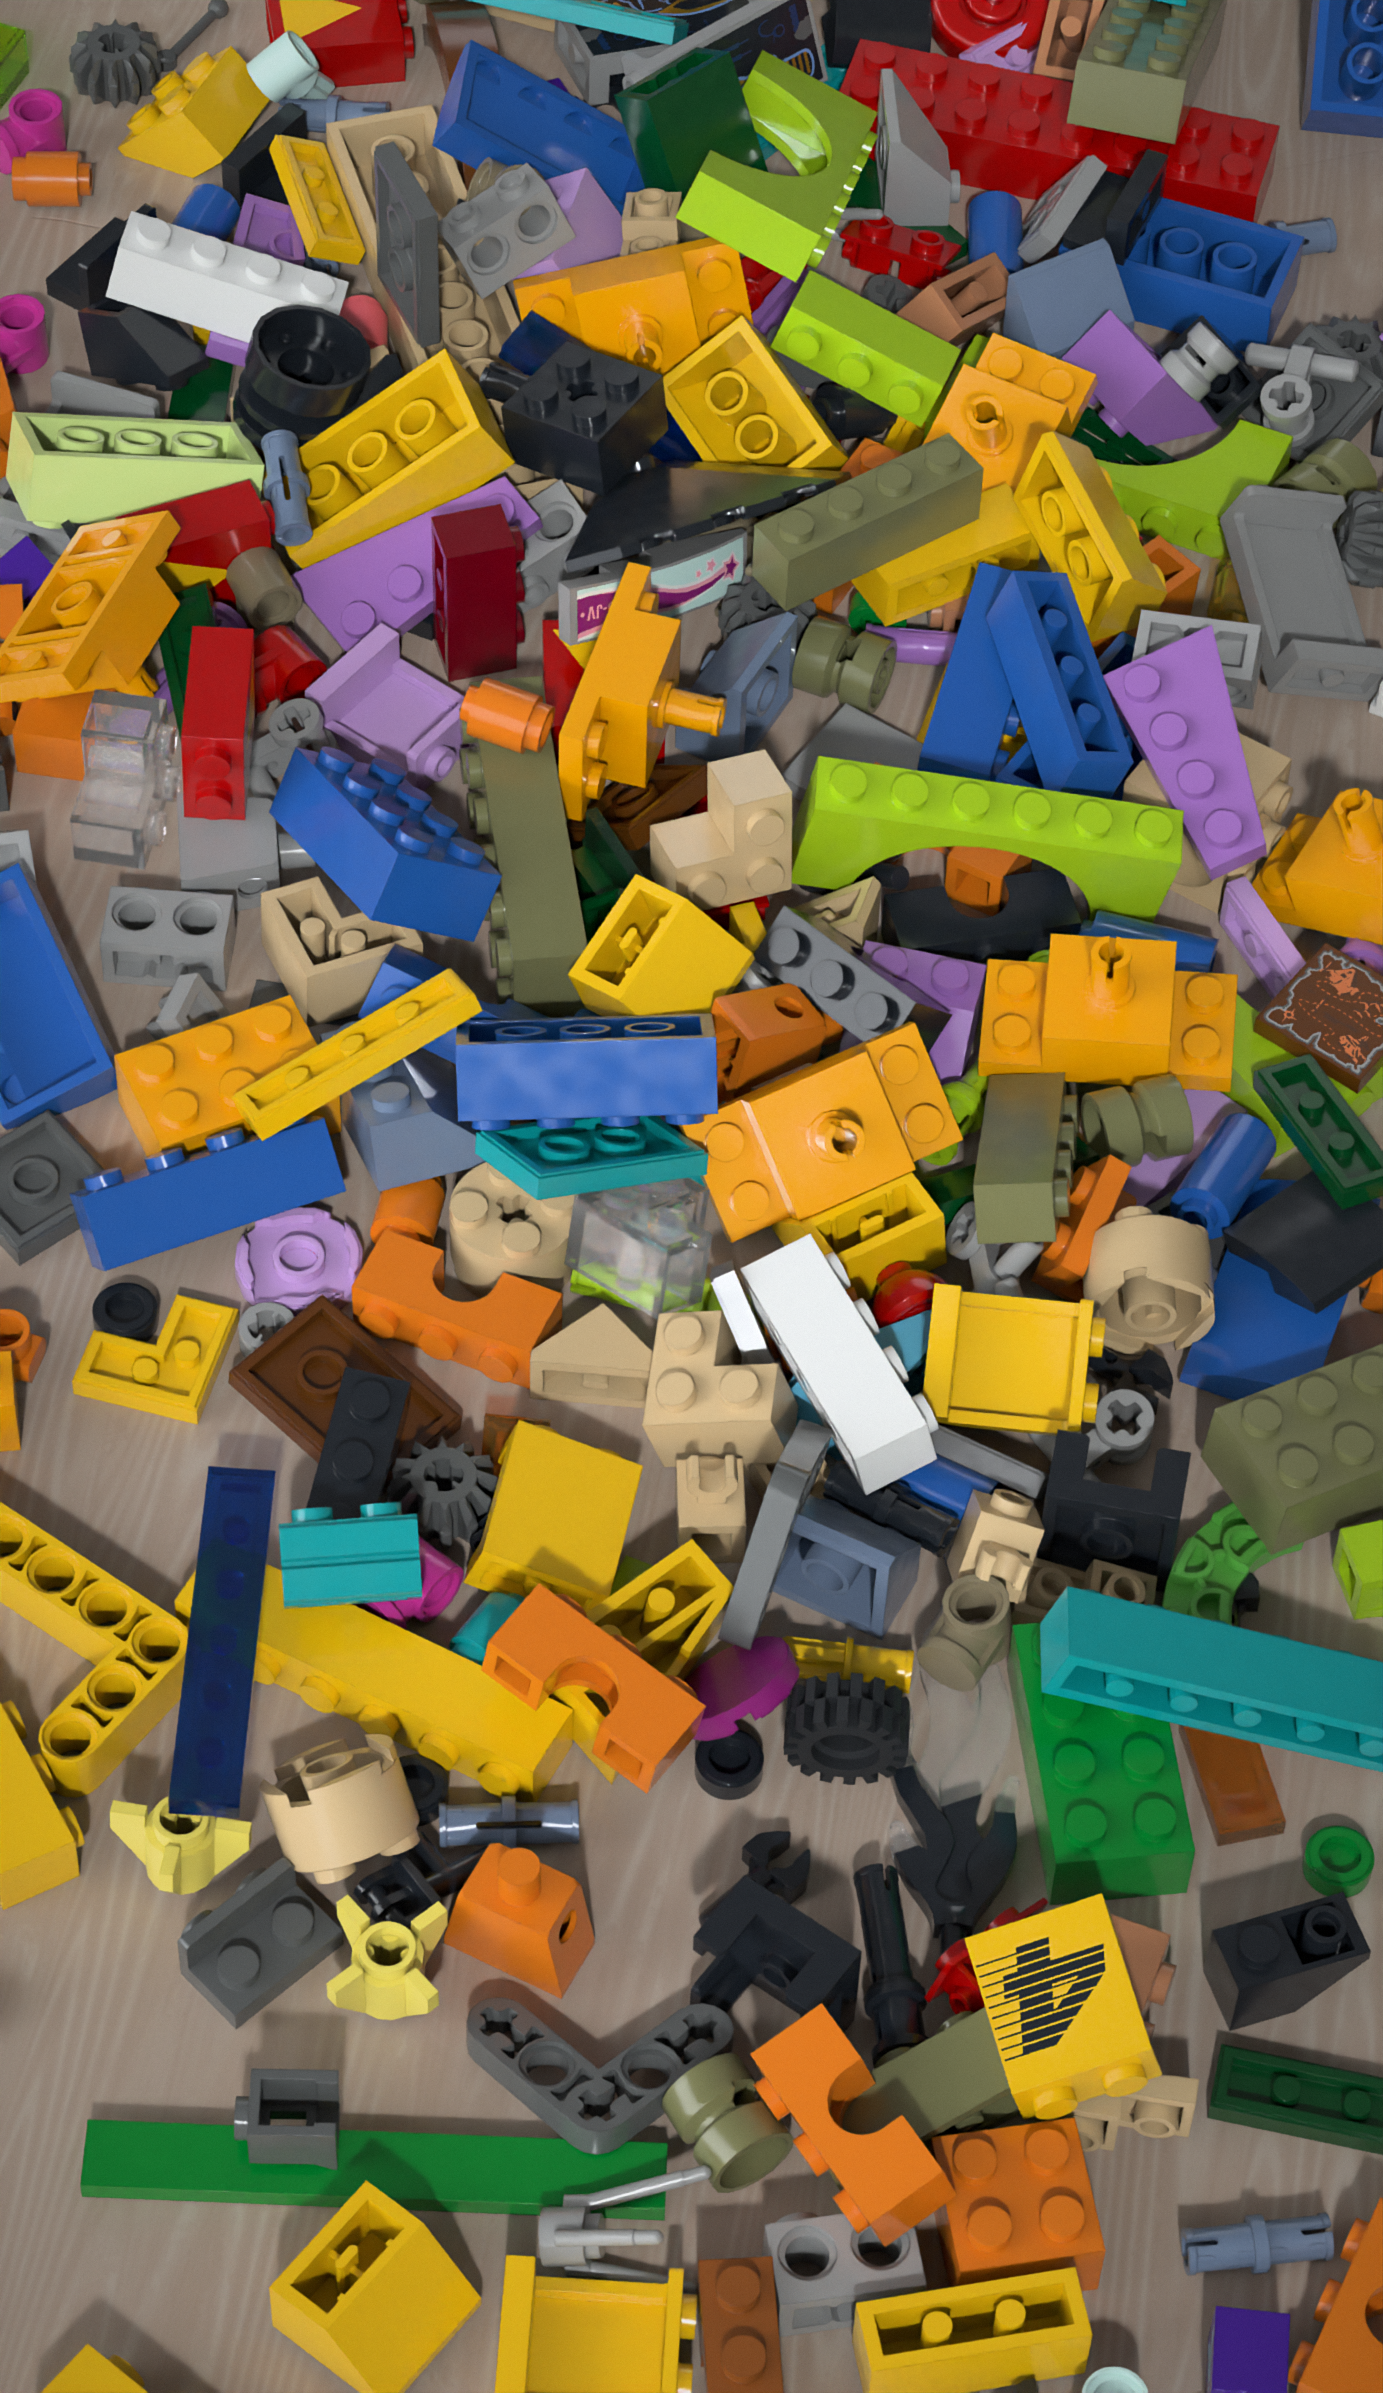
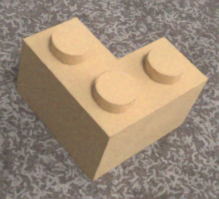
[650,749,792,911]
[261,876,423,1028]
[642,1310,798,1467]

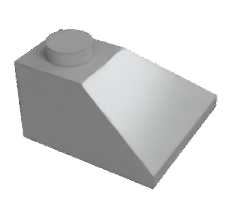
[874,69,960,226]

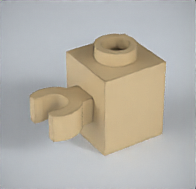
[675,1455,746,1563]
[947,1489,1045,1604]

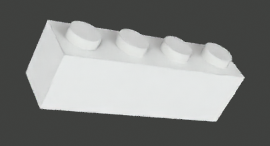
[106,211,349,343]
[740,1234,939,1495]

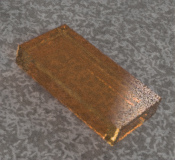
[1178,1725,1286,1847]

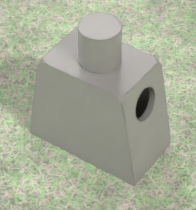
[176,792,315,912]

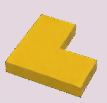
[72,1294,239,1425]

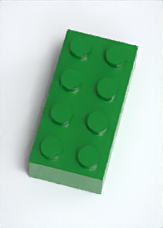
[1007,1622,1195,1905]

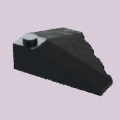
[565,454,852,573]

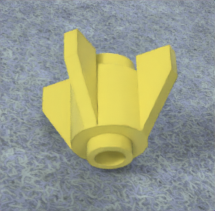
[110,1759,252,1895]
[326,1894,448,2020]

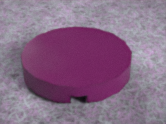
[683,1636,800,1741]

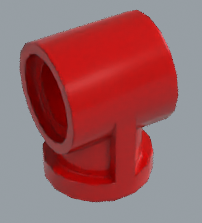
[254,625,327,718]

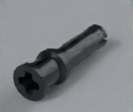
[853,1863,929,2066]

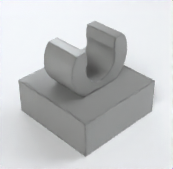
[146,973,231,1041]

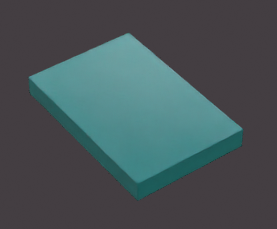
[475,1116,708,1200]

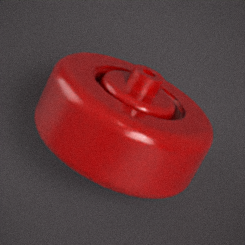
[931,0,1050,59]

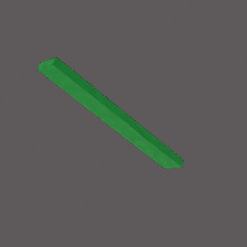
[80,2119,668,2221]

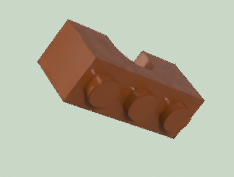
[696,2256,784,2393]

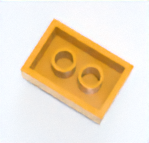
[114,995,341,1157]

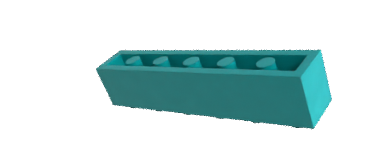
[1040,1586,1383,1772]

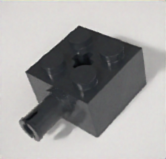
[479,341,668,496]

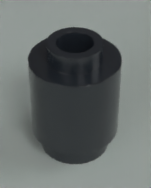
[812,383,898,441]

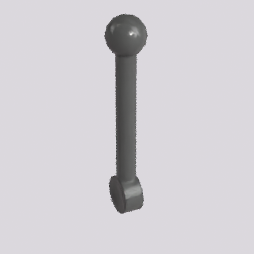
[158,0,229,72]

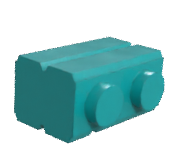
[278,1502,422,1609]

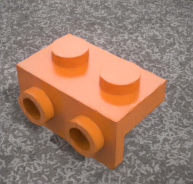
[1031,1154,1137,1303]

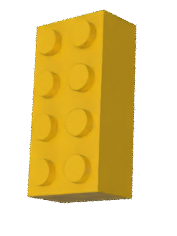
[262,349,515,569]

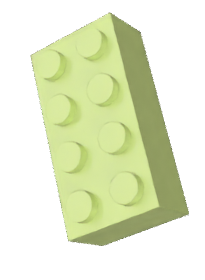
[6,412,265,529]

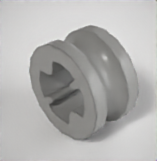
[238,1302,294,1358]

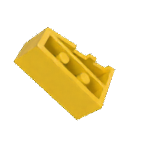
[549,1539,734,1785]

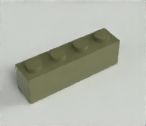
[752,433,984,611]
[973,1072,1080,1244]
[828,2007,1020,2191]

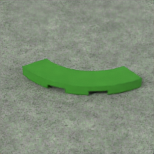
[1161,1501,1304,1625]

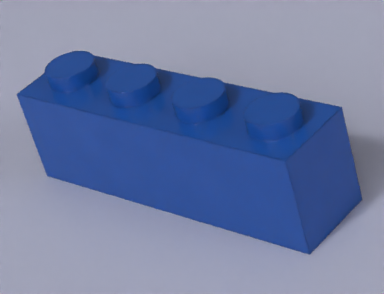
[917,562,1021,782]
[986,570,1133,799]
[69,1115,346,1271]

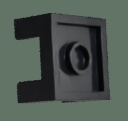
[1036,1430,1191,1592]
[690,1875,862,2033]

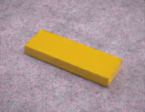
[269,135,366,265]

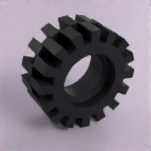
[783,1672,911,1785]

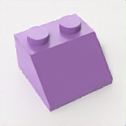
[1062,310,1219,446]
[839,940,987,1086]

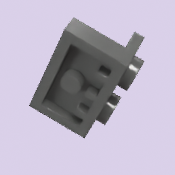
[177,1857,344,2029]

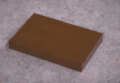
[228,1294,462,1496]

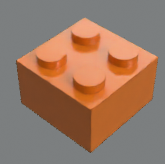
[930,2117,1106,2291]

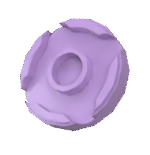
[235,1207,364,1317]

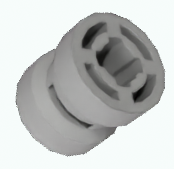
[1159,321,1239,403]

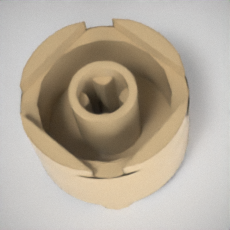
[449,1162,579,1298]
[1082,1206,1215,1355]
[259,1734,420,1884]

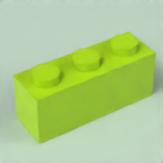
[770,270,961,427]

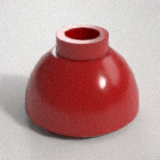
[872,1262,950,1329]

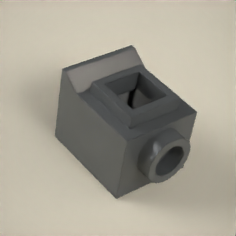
[234,2068,341,2170]

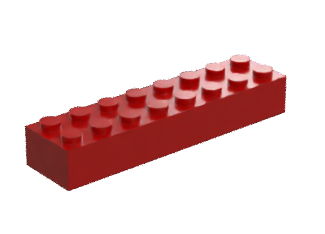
[839,38,1280,223]

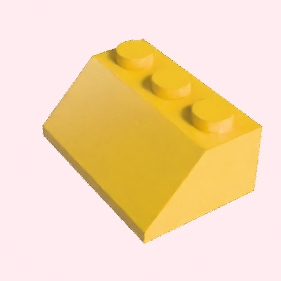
[663,315,850,506]
[1013,431,1168,642]

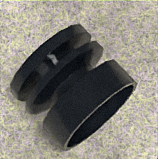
[233,304,371,450]

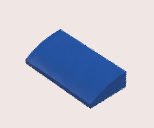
[432,40,645,216]
[0,863,117,1130]
[1179,1179,1381,1401]

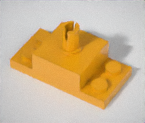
[513,237,754,377]
[923,333,1098,492]
[0,510,181,708]
[559,562,727,821]
[1251,788,1383,945]
[978,934,1238,1092]
[679,1022,964,1243]

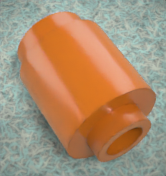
[12,151,93,207]
[460,677,555,754]
[370,1176,445,1246]

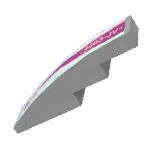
[558,528,747,646]

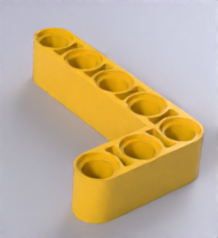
[0,1502,194,1798]

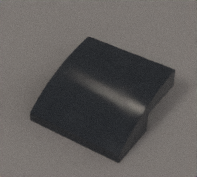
[822,0,932,68]
[1223,1170,1383,1314]

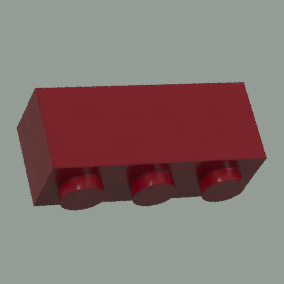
[431,504,525,682]

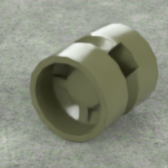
[1271,438,1378,530]
[792,616,897,714]
[1081,1074,1194,1167]
[661,2053,794,2193]

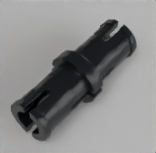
[823,1459,960,1557]

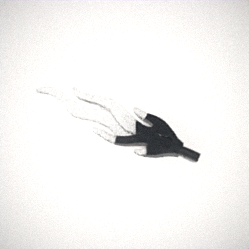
[889,1542,1020,1973]

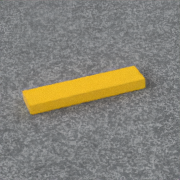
[232,968,483,1141]

